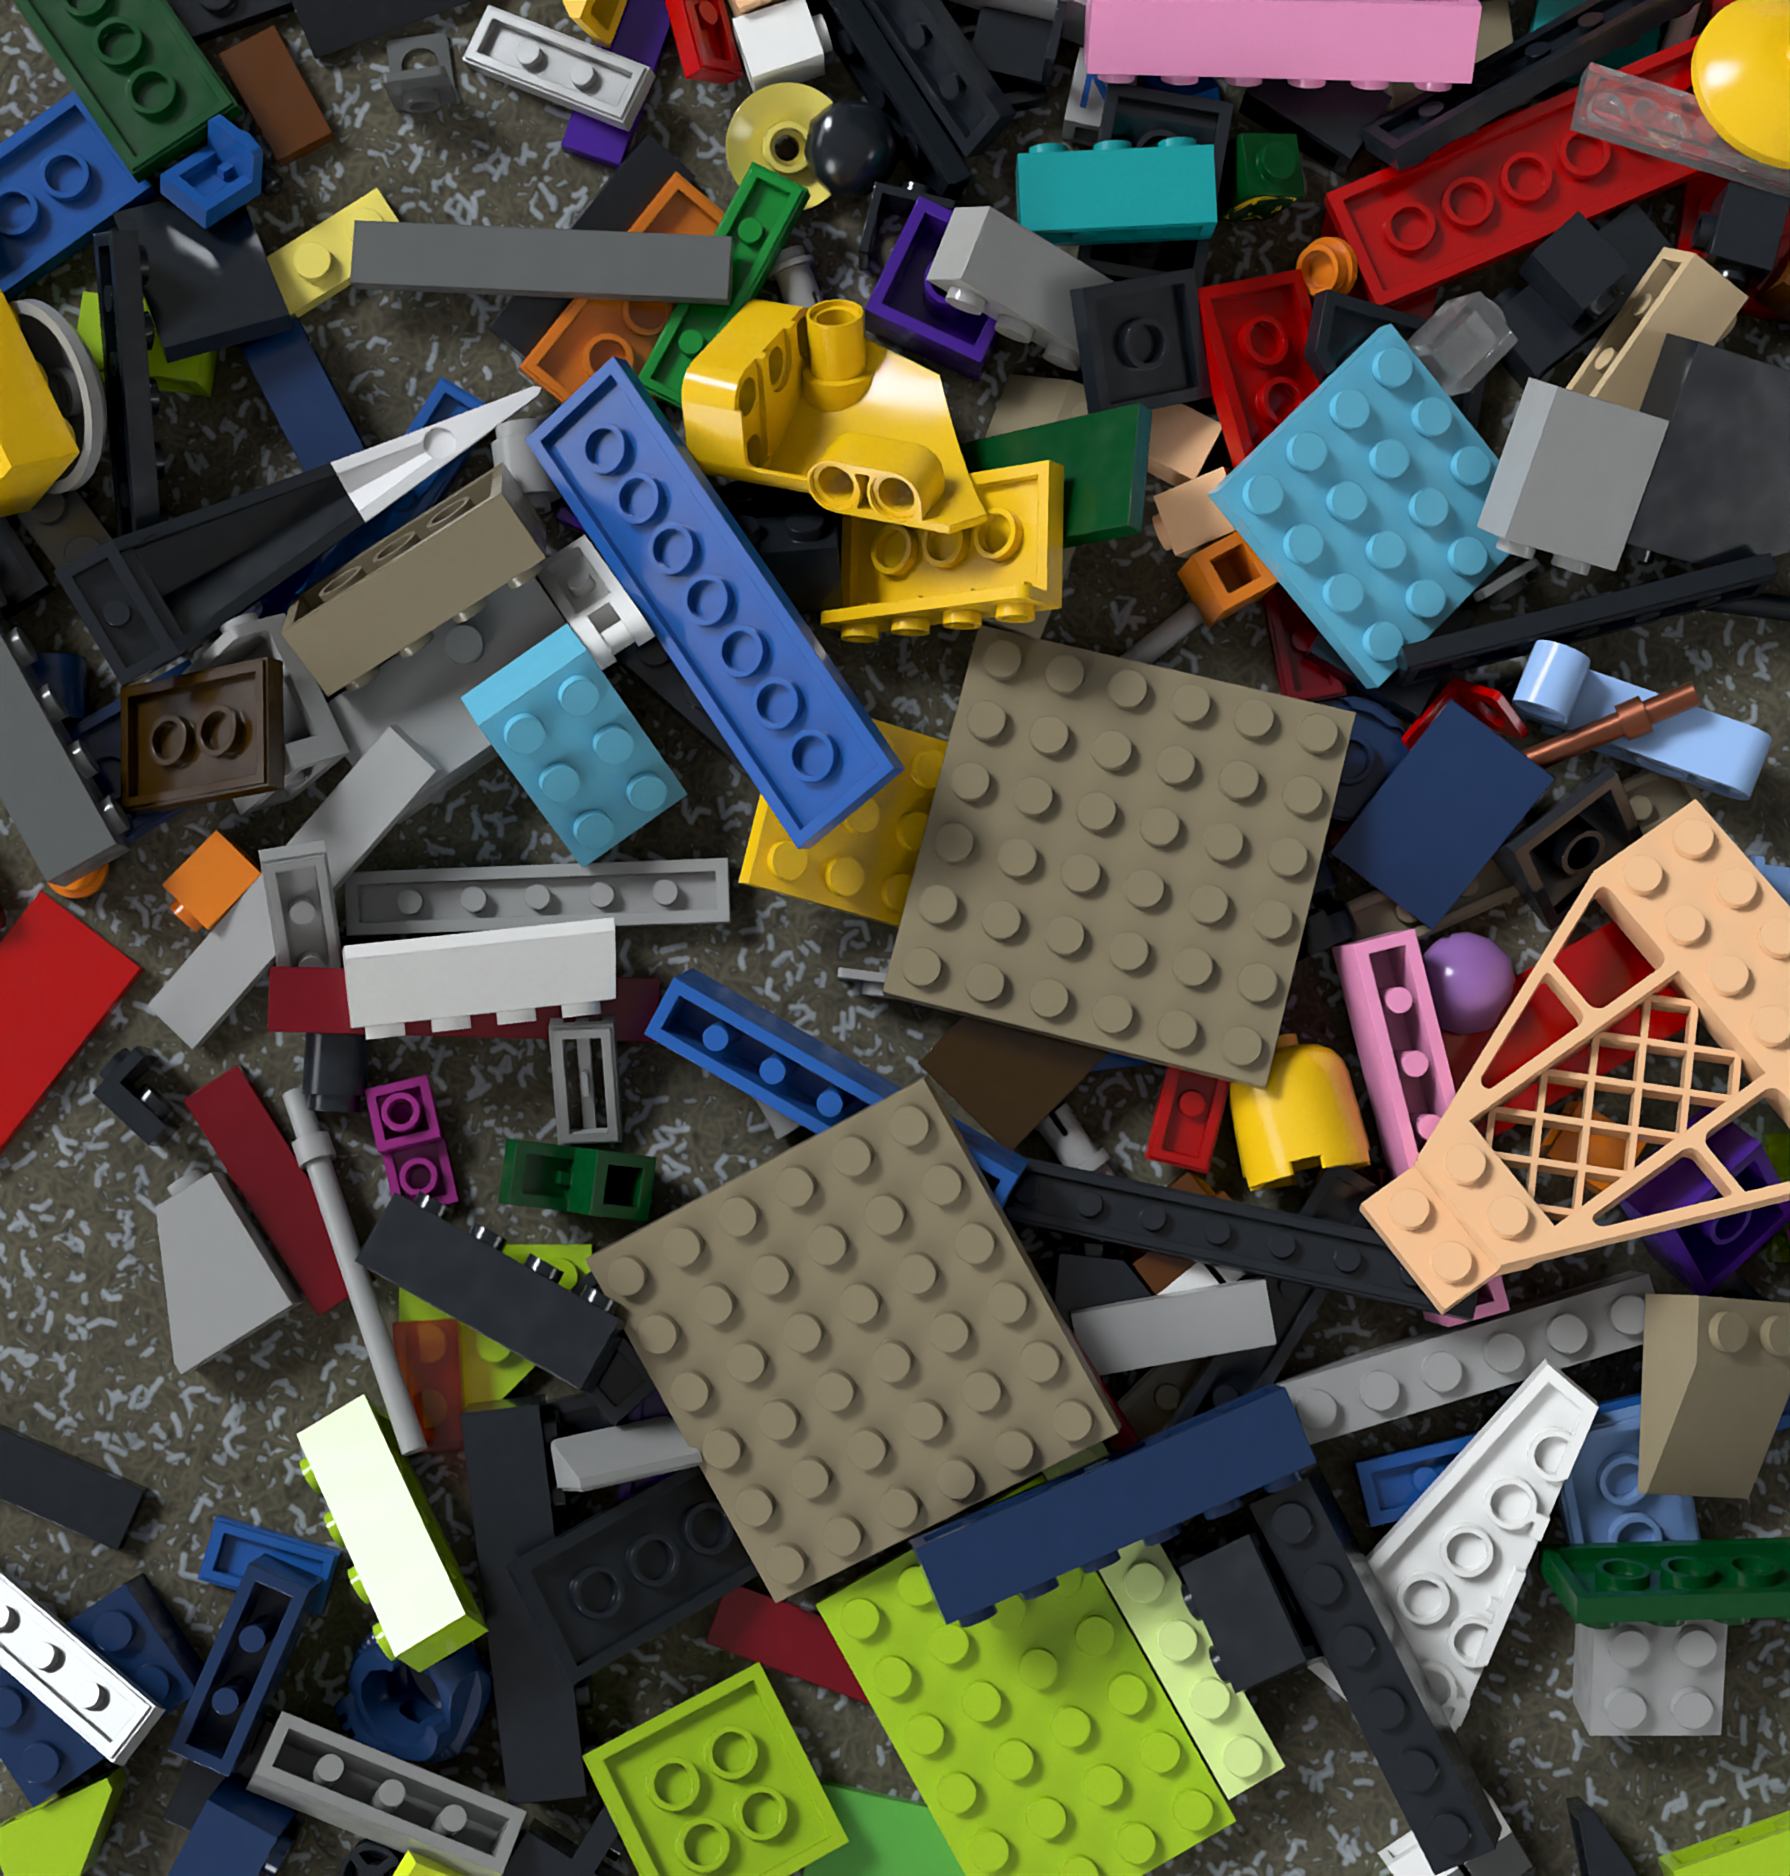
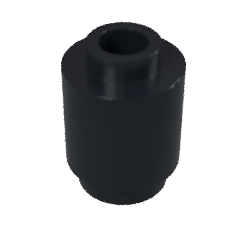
[302,1033,370,1112]

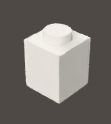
[732,0,833,93]

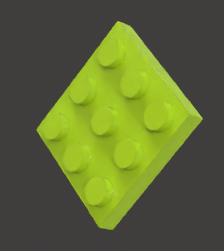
[582,1662,849,1876]

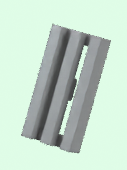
[548,1016,623,1145]

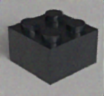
[1179,1533,1325,1694]

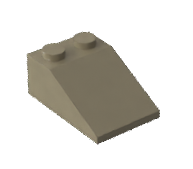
[1638,1293,1790,1499]

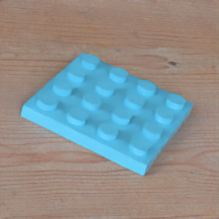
[1208,323,1510,689]

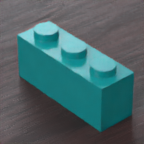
[1015,137,1217,246]

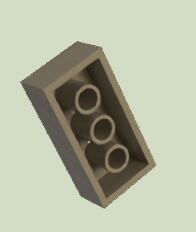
[281,462,546,696]

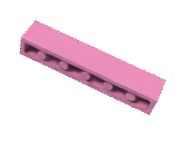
[1083,0,1482,92]
[1331,929,1510,1327]

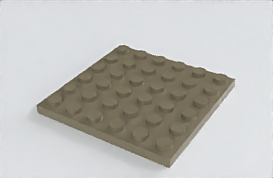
[882,625,1356,1090]
[586,1075,1122,1603]

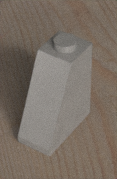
[156,1168,304,1374]

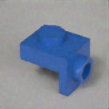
[160,114,263,229]

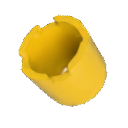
[1228,1033,1371,1192]

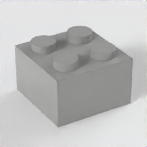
[1573,1619,1728,1736]

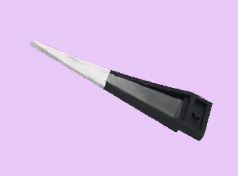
[53,386,542,688]

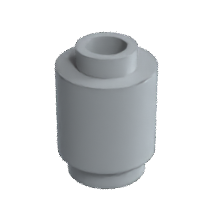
[491,418,562,515]

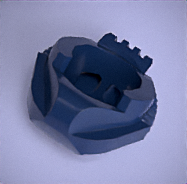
[333,1629,493,1764]

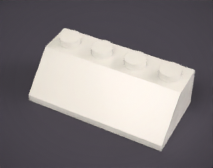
[342,917,616,1040]

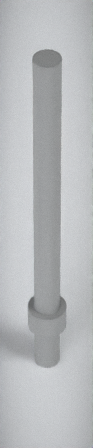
[282,1087,427,1456]

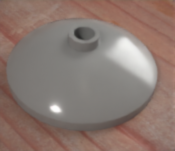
[8,299,107,494]

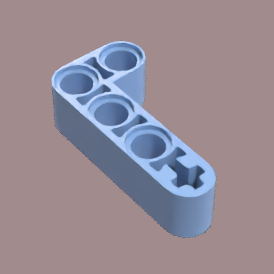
[1511,640,1773,801]

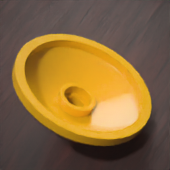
[1691,0,1790,170]

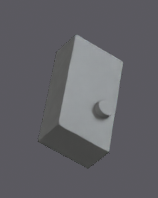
[327,577,567,824]

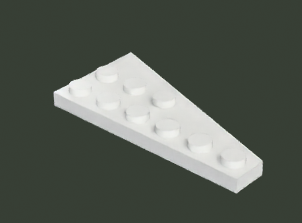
[1308,1358,1599,1733]

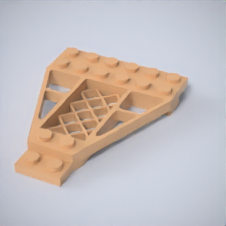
[1359,799,1790,1315]

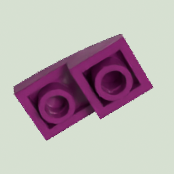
[364,1075,461,1206]

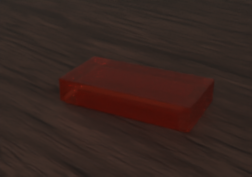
[392,1318,465,1454]

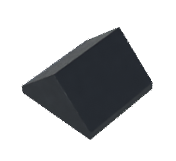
[1491,767,1643,931]

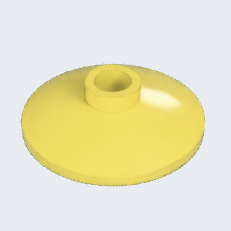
[725,82,833,210]

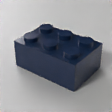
[0,1573,205,1808]

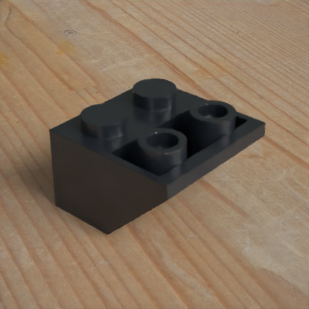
[713,481,843,614]

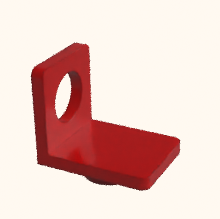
[1401,677,1529,751]

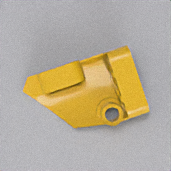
[682,299,987,534]

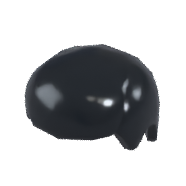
[804,99,899,199]

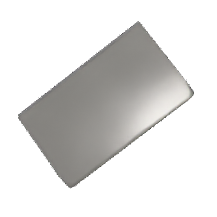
[551,1416,703,1492]

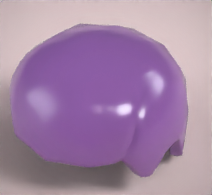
[1422,932,1516,1035]

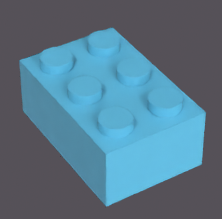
[460,623,688,868]

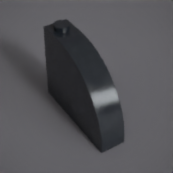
[1622,333,1790,565]

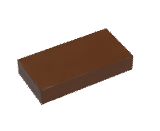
[219,25,336,168]

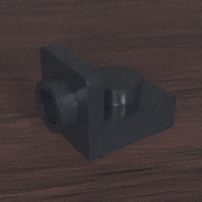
[92,1046,179,1147]

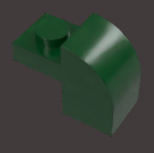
[498,1138,657,1222]

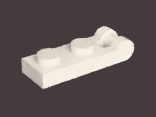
[537,534,655,670]

